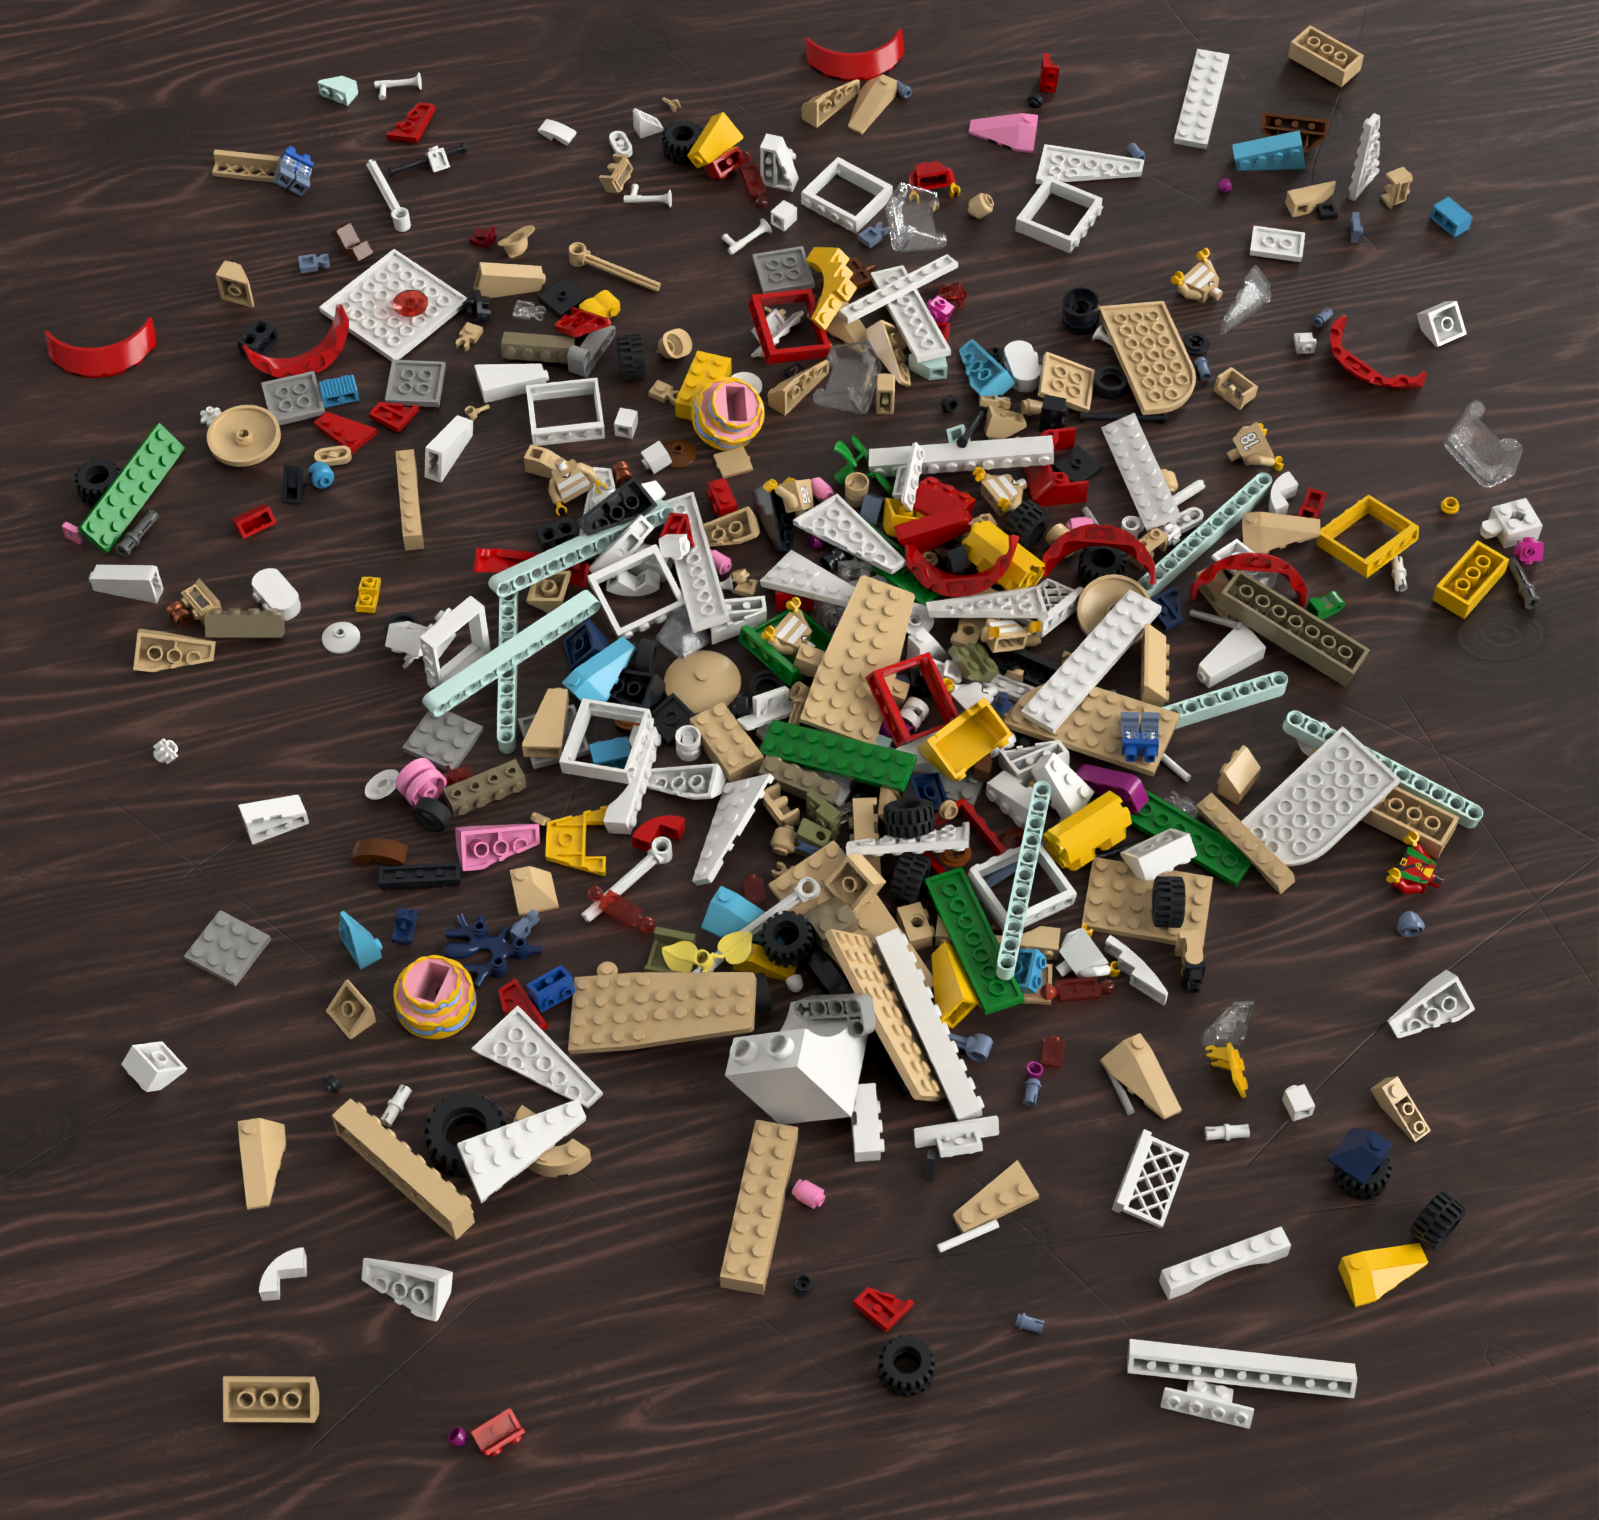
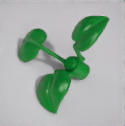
[833,435,894,499]

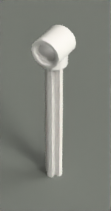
[366,159,411,232]
[1121,480,1205,538]
[581,837,673,923]
[740,877,820,936]

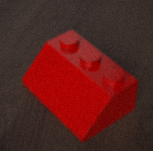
[913,477,976,516]

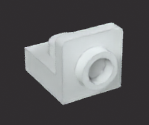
[425,146,450,172]
[1293,333,1317,354]

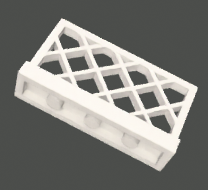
[1012,578,1084,638]
[1111,1129,1189,1228]

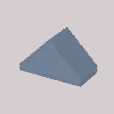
[860,493,886,527]

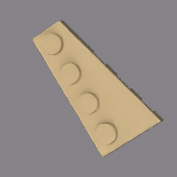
[953,1160,1039,1234]

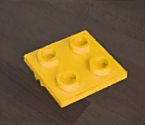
[1205,1042,1248,1098]

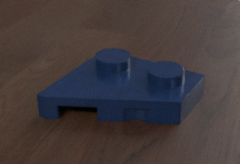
[1151,586,1183,631]

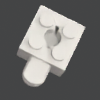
[1480,498,1543,548]

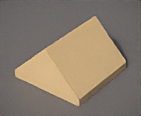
[526,571,572,613]
[326,980,376,1039]

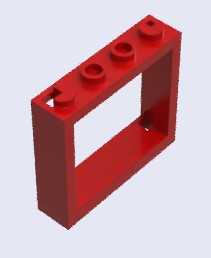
[748,289,831,364]
[865,652,959,748]
[921,798,1008,878]

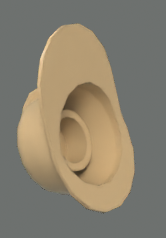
[498,225,535,258]
[656,328,692,359]

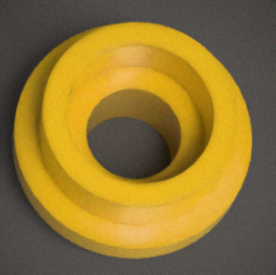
[1440,497,1459,514]

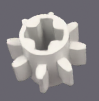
[1159,522,1181,546]
[153,738,178,764]

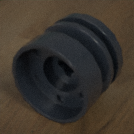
[1062,287,1099,335]

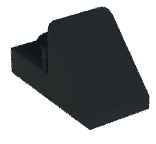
[282,465,306,503]

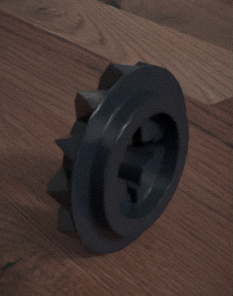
[1182,333,1210,356]

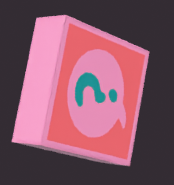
[62,522,84,545]

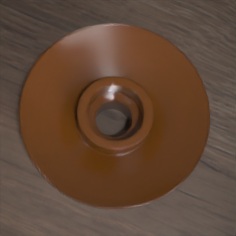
[663,439,696,469]

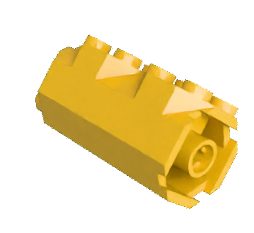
[961,521,1045,591]
[1042,791,1132,871]

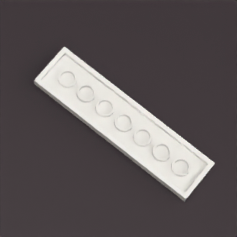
[1174,49,1230,149]
[870,265,951,363]
[1101,413,1181,531]

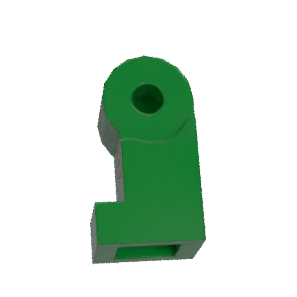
[1306,591,1345,620]

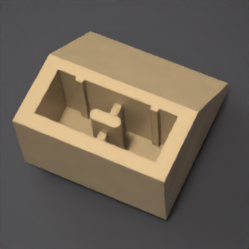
[1217,745,1261,805]

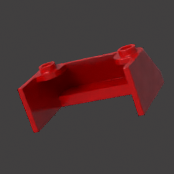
[1023,427,1089,507]

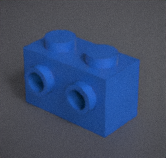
[526,965,576,1013]

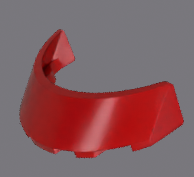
[805,28,904,82]
[241,304,349,378]
[1330,315,1427,390]
[44,317,156,378]
[1042,524,1157,585]
[905,535,1019,597]
[473,547,589,588]
[1189,552,1307,607]

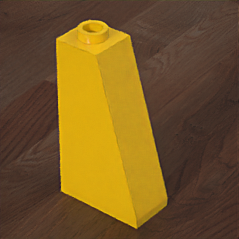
[687,112,743,168]
[931,942,978,1029]

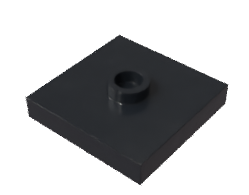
[538,278,587,318]
[1051,444,1103,482]
[650,693,696,745]

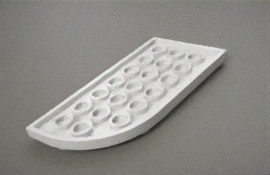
[1241,726,1401,866]

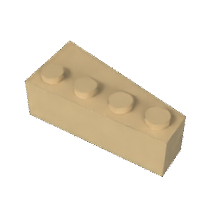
[848,798,881,875]

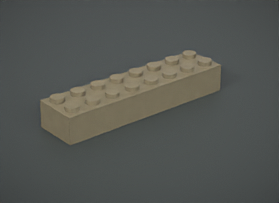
[1215,570,1370,687]

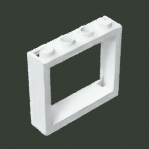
[801,157,893,234]
[1015,176,1103,253]
[526,378,605,446]
[588,544,686,640]
[420,596,491,688]
[559,698,654,784]
[967,844,1077,932]

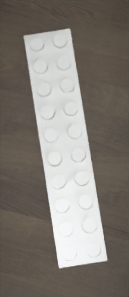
[664,492,730,633]
[1021,589,1162,734]

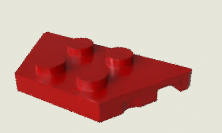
[554,307,612,338]

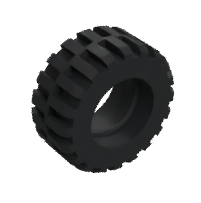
[424,1092,506,1179]

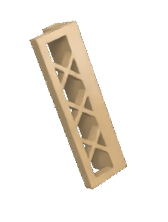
[212,150,281,183]

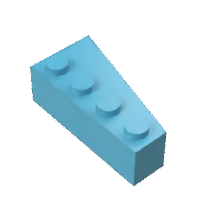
[1232,130,1306,171]

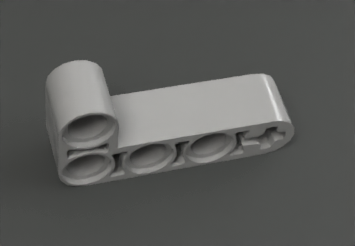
[567,325,616,378]
[794,993,876,1038]

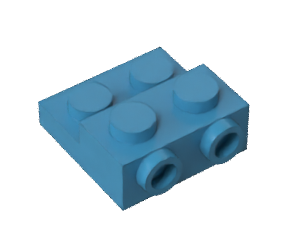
[1006,948,1047,994]

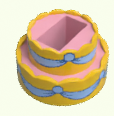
[691,377,765,451]
[394,955,477,1039]

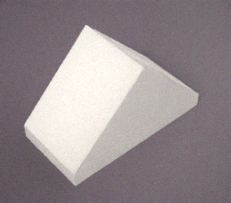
[633,108,664,139]

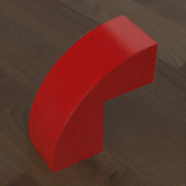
[1298,487,1327,519]
[632,815,685,852]

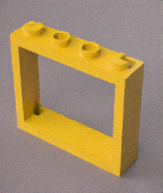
[1317,494,1419,578]

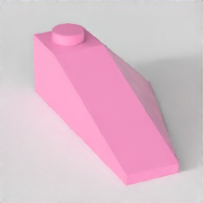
[969,113,1038,153]
[455,824,540,871]

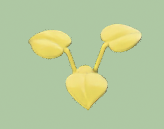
[662,931,753,973]

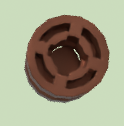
[611,461,634,487]
[166,601,193,628]

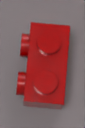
[704,146,746,180]
[706,478,737,518]

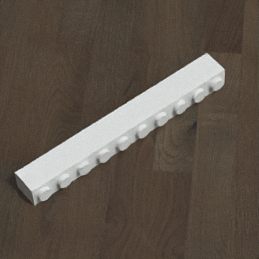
[869,435,1054,478]
[875,928,984,1122]
[1127,1339,1357,1398]

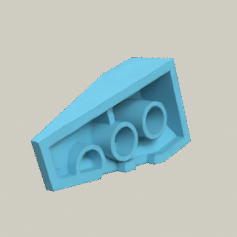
[959,339,1016,396]
[562,637,636,702]
[701,886,785,945]
[339,911,383,970]

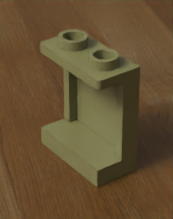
[644,926,696,972]

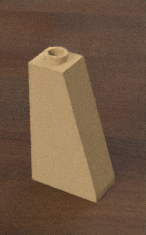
[473,262,546,298]
[522,688,569,758]

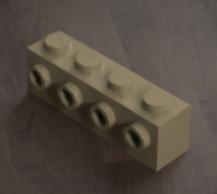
[501,332,575,364]
[204,608,285,638]
[758,755,839,806]
[443,759,527,817]

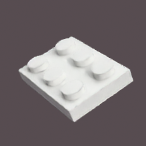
[1249,226,1305,262]

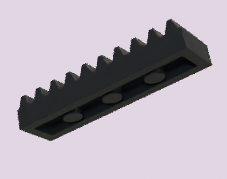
[379,862,461,891]

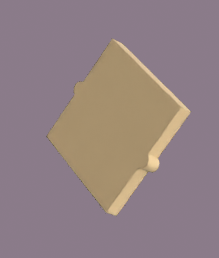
[713,447,753,478]

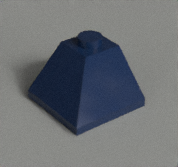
[562,619,609,671]
[902,773,948,814]
[1327,1128,1392,1185]

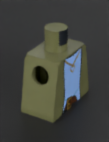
[793,818,840,857]

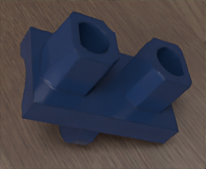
[391,907,419,946]

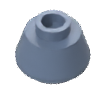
[1397,911,1425,937]

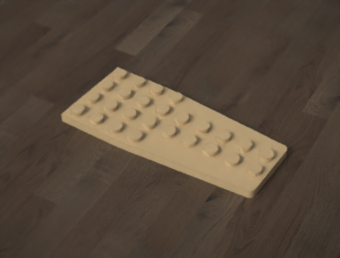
[799,575,915,744]
[769,840,934,1009]
[824,929,945,1102]
[568,972,757,1054]

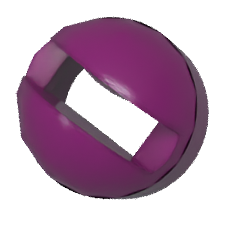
[1218,178,1232,193]
[810,534,825,549]
[1026,1061,1043,1079]
[448,1426,468,1447]

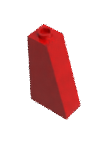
[894,506,973,554]

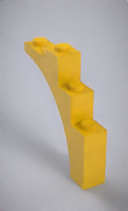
[805,247,857,330]

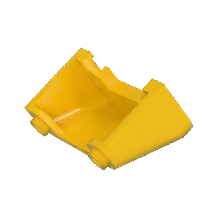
[916,697,1013,782]

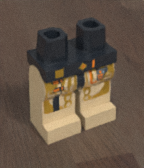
[1175,930,1206,993]

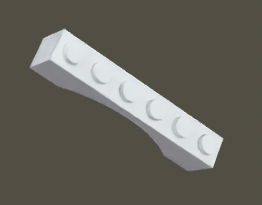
[603,725,661,835]
[1159,1227,1291,1300]

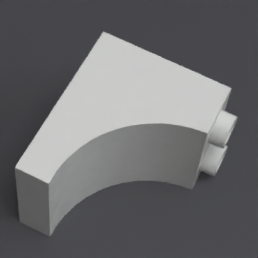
[725,993,868,1124]

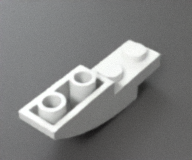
[589,515,654,573]

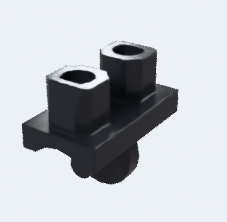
[461,289,491,325]
[731,691,753,720]

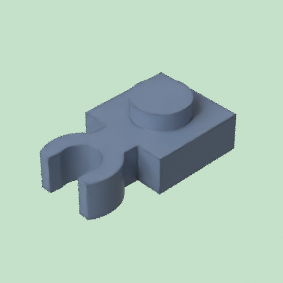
[1350,212,1363,243]
[858,222,889,248]
[298,254,330,273]
[510,909,540,942]

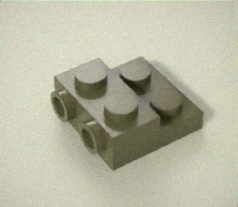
[948,643,1000,683]
[806,789,841,842]

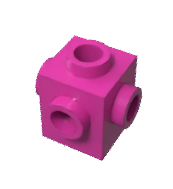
[926,295,955,323]
[1513,537,1544,564]

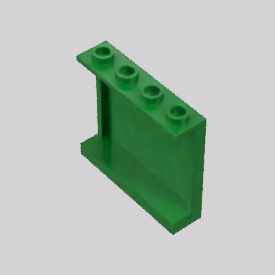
[738,604,832,686]

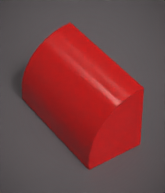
[231,504,277,539]

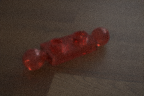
[737,151,768,208]
[587,885,655,933]
[1040,977,1116,1002]

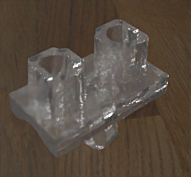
[838,556,872,583]

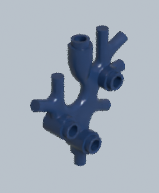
[444,914,542,989]

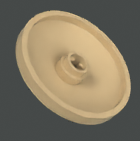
[207,405,281,467]
[1076,574,1152,646]
[664,650,741,715]

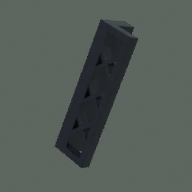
[991,649,1061,687]

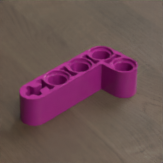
[1076,764,1149,815]

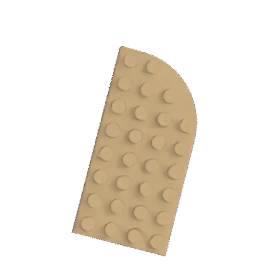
[1098,301,1196,415]
[1006,684,1180,777]

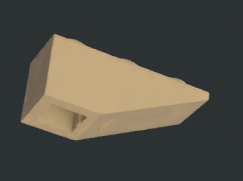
[1285,181,1336,217]
[524,445,568,479]
[1370,1076,1431,1142]

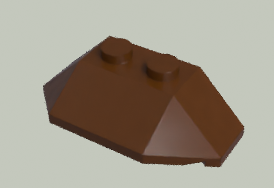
[1260,112,1330,153]

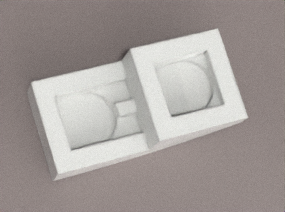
[538,119,577,146]
[920,658,963,683]

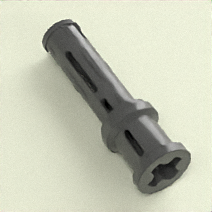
[115,510,159,558]
[1507,557,1541,609]

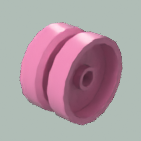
[395,758,447,807]

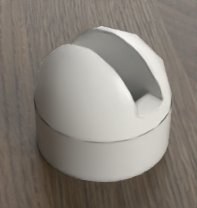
[786,974,803,992]

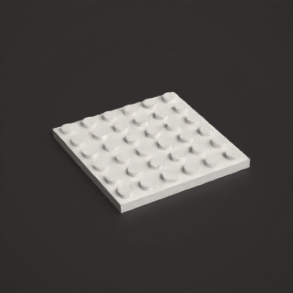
[319,249,467,361]

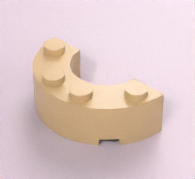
[513,1105,591,1177]

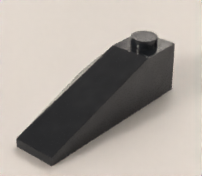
[576,476,658,536]
[752,486,795,554]
[609,669,666,709]

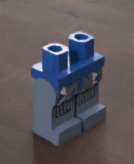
[273,146,314,196]
[1120,712,1159,762]

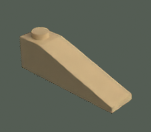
[133,629,216,672]
[238,1118,286,1210]

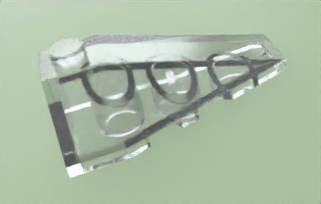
[1220,265,1272,335]
[1201,1001,1254,1046]

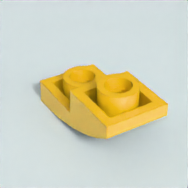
[355,577,381,613]

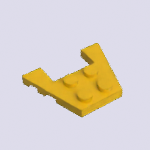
[545,806,608,876]

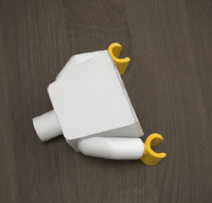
[1056,923,1121,978]

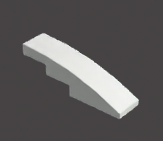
[1104,935,1168,1006]

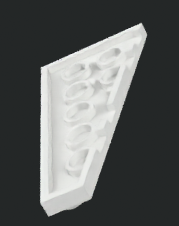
[926,586,1048,618]
[457,1099,586,1203]

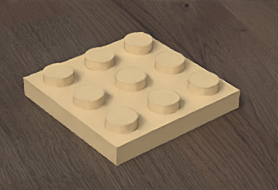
[1038,352,1095,413]

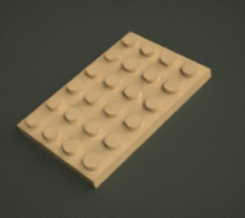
[1081,857,1213,950]

